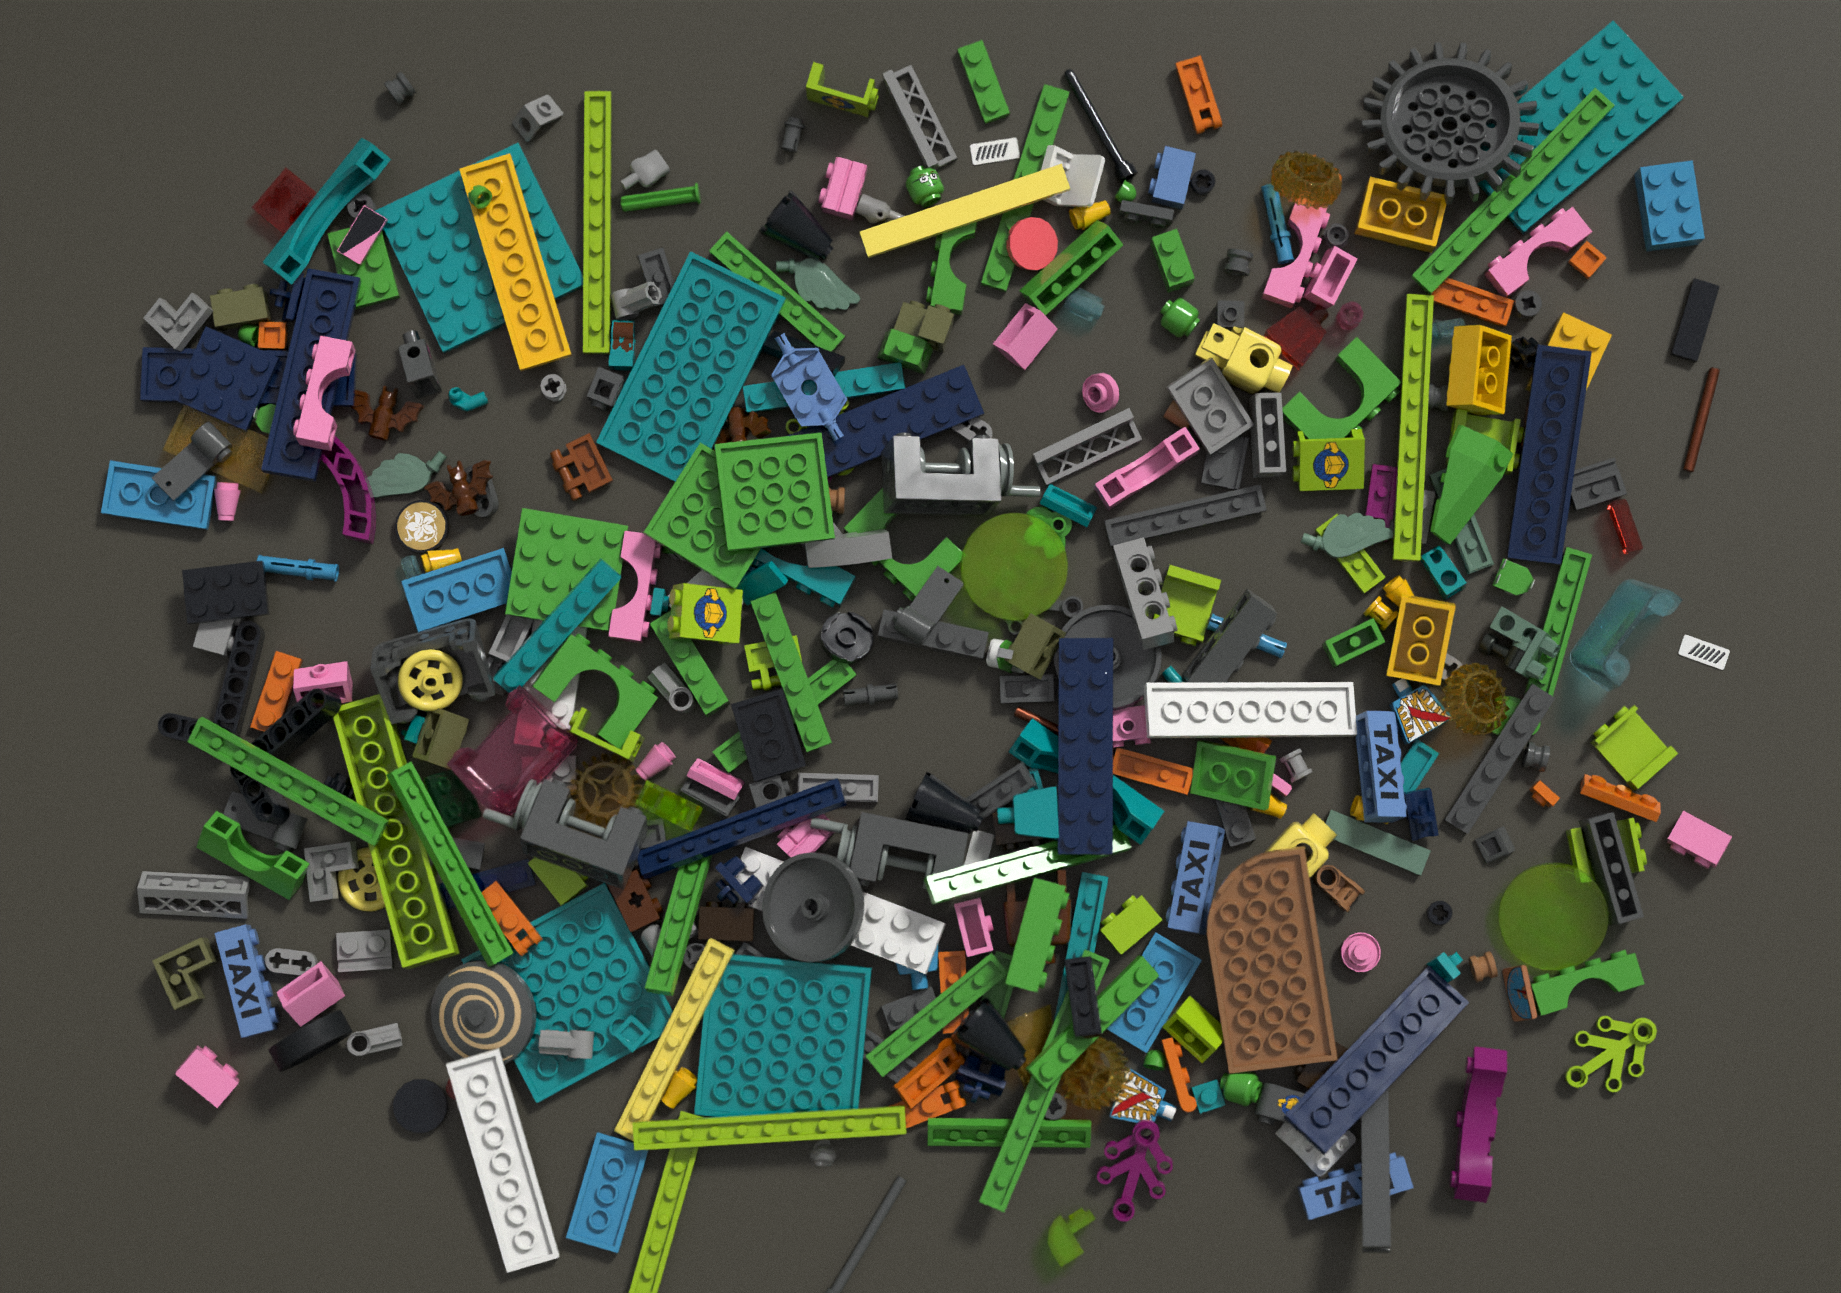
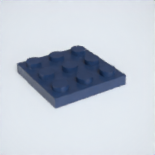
[173,327,280,432]

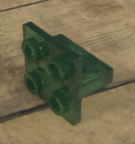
[423,767,482,830]

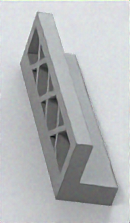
[882,65,957,170]
[1032,408,1142,486]
[137,871,251,919]

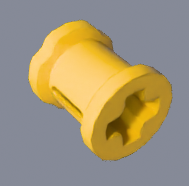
[1363,596,1398,631]

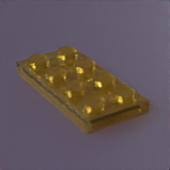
[163,405,270,493]

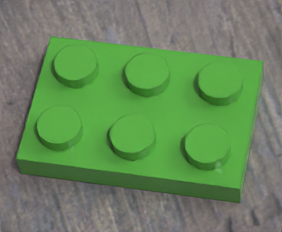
[327,227,400,309]
[1190,740,1276,810]

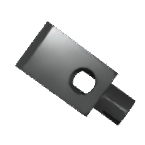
[399,330,442,399]

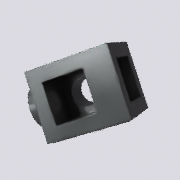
[587,367,625,411]

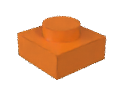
[1568,241,1607,279]
[258,322,287,350]
[1529,780,1560,807]

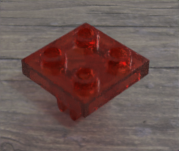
[252,168,317,235]

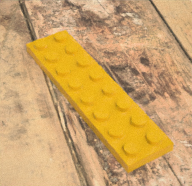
[459,153,572,371]

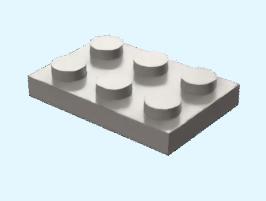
[1166,358,1254,455]

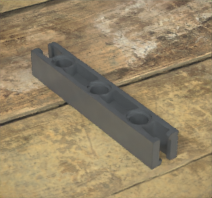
[1361,1089,1391,1253]

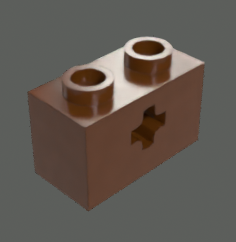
[608,870,663,933]

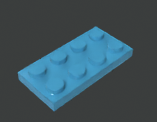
[101,461,217,530]
[401,548,511,632]
[1107,932,1202,1053]
[566,1132,649,1253]

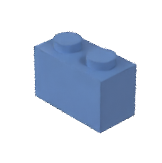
[1148,146,1196,209]

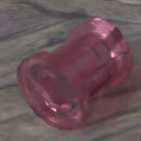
[1337,302,1364,330]

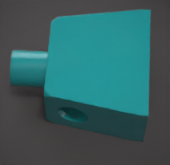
[997,787,1059,840]

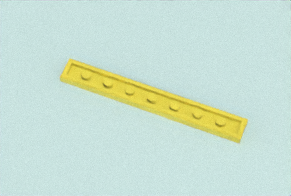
[860,164,1070,258]
[614,938,735,1142]

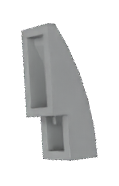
[804,529,892,568]
[487,615,535,696]

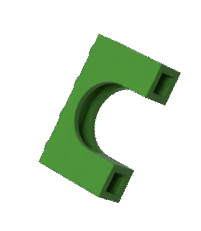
[1282,337,1402,439]
[844,488,966,602]
[531,633,658,749]

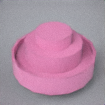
[1082,373,1119,413]
[1340,933,1381,972]

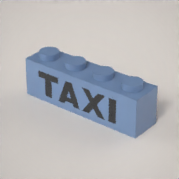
[1356,711,1407,823]
[1166,821,1225,935]
[214,924,280,1038]
[1297,1152,1413,1220]

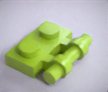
[744,635,802,691]

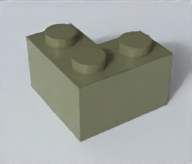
[894,301,954,353]
[152,937,218,1010]

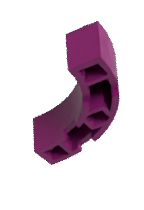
[321,436,376,544]
[1450,1046,1507,1203]

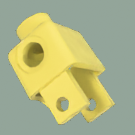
[1194,323,1293,394]
[1265,813,1337,878]

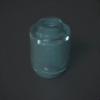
[1064,288,1105,322]

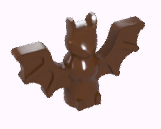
[350,386,424,441]
[712,407,771,451]
[424,460,493,516]

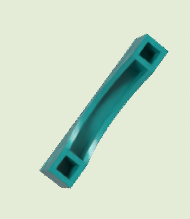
[263,137,391,284]
[751,548,856,608]
[1009,718,1164,845]

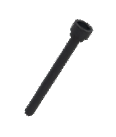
[1064,69,1138,183]

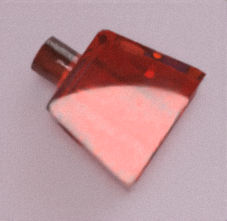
[1263,304,1329,371]

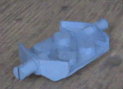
[771,333,847,441]

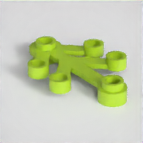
[1565,1016,1657,1092]

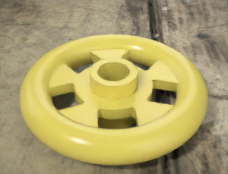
[398,649,463,711]
[338,847,385,912]

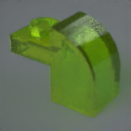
[635,780,703,832]
[1047,1207,1095,1267]

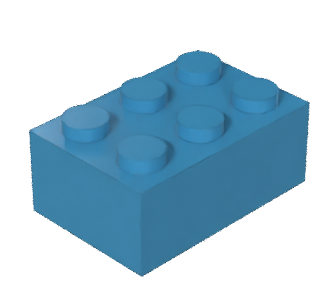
[1634,160,1705,252]

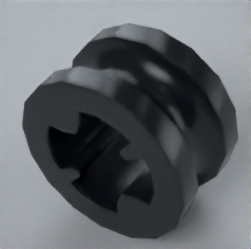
[1190,169,1215,195]
[1427,901,1453,925]

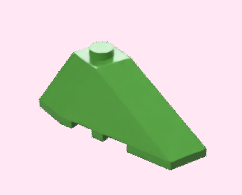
[1430,425,1513,545]

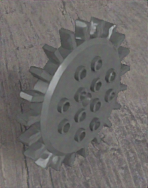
[1361,42,1539,204]

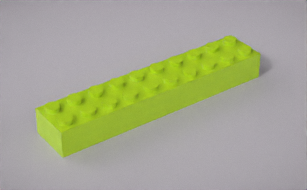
[333,694,460,969]

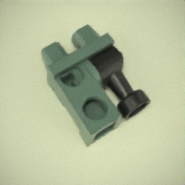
[1479,606,1561,680]

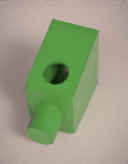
[877,329,933,375]

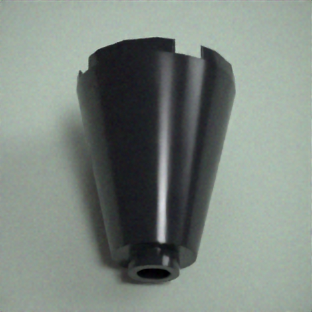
[758,190,834,261]
[905,772,983,835]
[950,997,1027,1071]

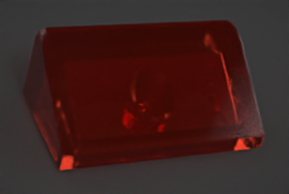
[1607,499,1643,555]

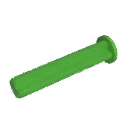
[621,183,701,211]

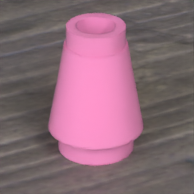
[214,482,241,521]
[636,742,676,781]

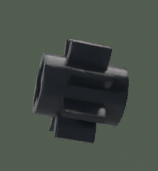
[1510,336,1539,370]
[324,772,355,800]

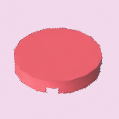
[1006,217,1058,271]

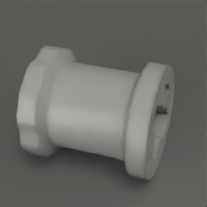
[540,374,567,402]
[1279,748,1313,783]

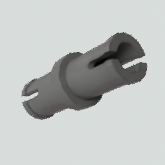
[843,683,898,706]

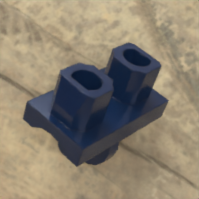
[269,273,305,322]
[1404,787,1439,841]
[715,856,764,905]
[955,1055,1006,1104]

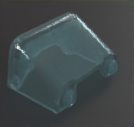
[1570,579,1683,692]

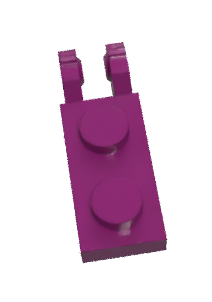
[1365,464,1397,542]

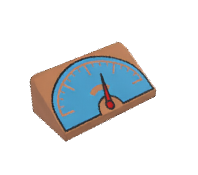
[1502,965,1537,1022]

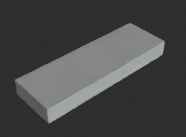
[797,773,879,802]

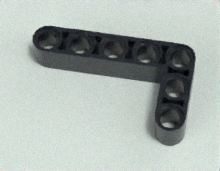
[158,621,265,743]
[230,688,341,825]

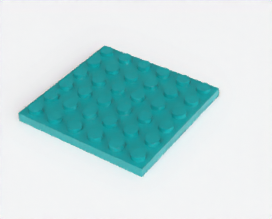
[375,143,583,354]
[461,883,673,1103]
[694,954,872,1117]

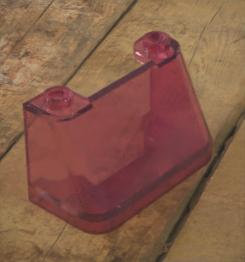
[447,685,578,816]

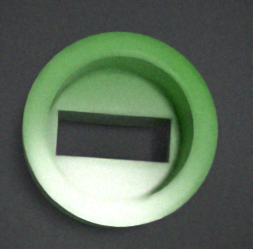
[1114,180,1136,202]
[468,185,492,209]
[238,324,259,347]
[1143,1050,1166,1071]

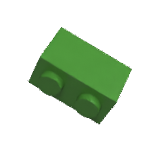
[1150,229,1195,293]
[1322,618,1385,668]

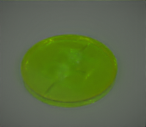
[961,513,1068,620]
[1499,862,1609,970]

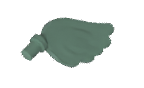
[776,258,861,310]
[368,451,447,499]
[1300,513,1394,558]

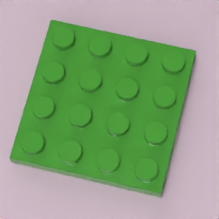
[714,432,835,552]
[643,442,761,590]
[505,508,628,632]

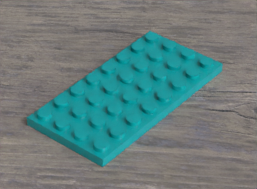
[1477,20,1684,234]
[596,251,786,482]

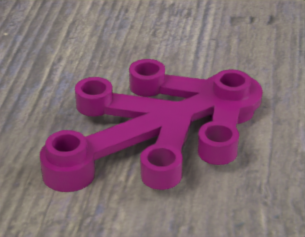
[1097,1120,1173,1222]

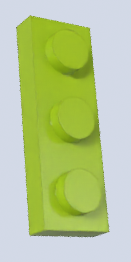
[1315,514,1386,594]

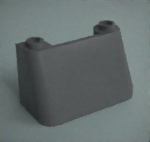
[370,619,495,724]

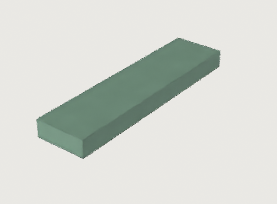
[1429,468,1494,575]
[1325,810,1431,876]

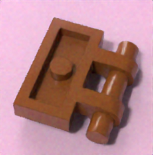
[550,433,614,501]

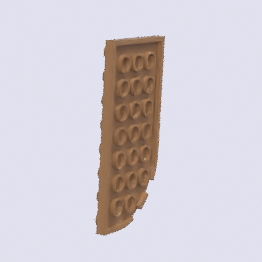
[1207,846,1338,1074]

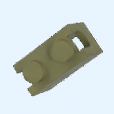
[210,284,272,331]
[1004,613,1066,680]
[412,708,470,770]

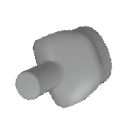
[620,149,670,190]
[855,193,904,224]

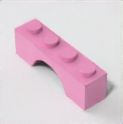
[1262,194,1330,309]
[1485,207,1592,298]
[293,336,356,451]
[1094,427,1200,510]
[608,531,662,643]

